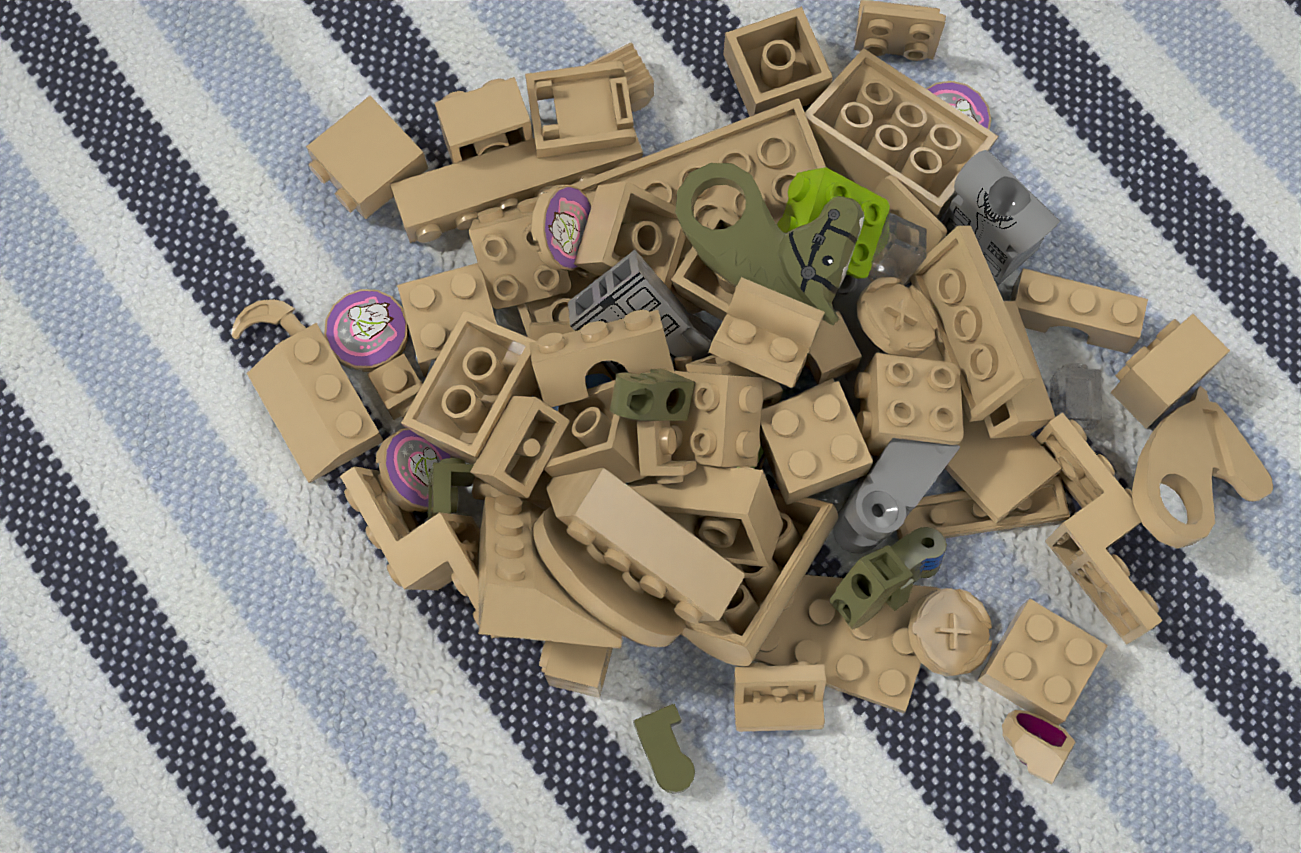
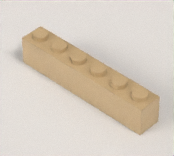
[390,127,643,243]

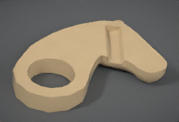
[1132,386,1273,549]

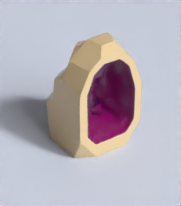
[1002,710,1075,785]

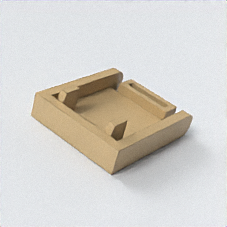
[525,61,636,158]

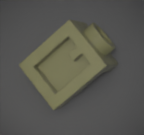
[428,458,476,520]

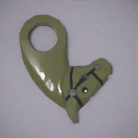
[675,163,864,326]

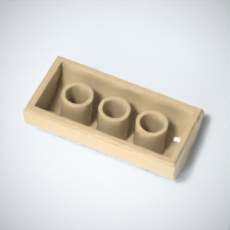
[682,488,838,666]

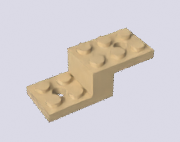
[1036,412,1163,645]
[340,466,505,638]

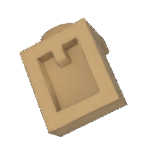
[367,354,423,420]
[637,420,697,484]

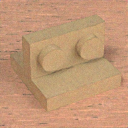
[708,277,825,388]

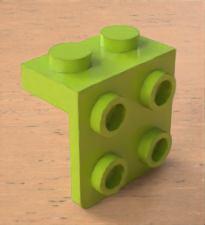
[777,167,890,279]

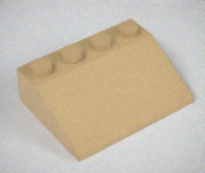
[805,48,999,220]
[545,468,746,624]
[478,495,622,648]

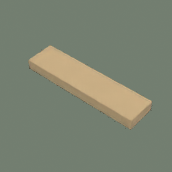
[896,475,1070,541]

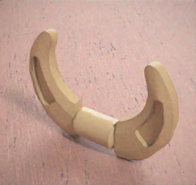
[232,299,306,339]

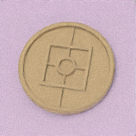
[533,506,685,647]

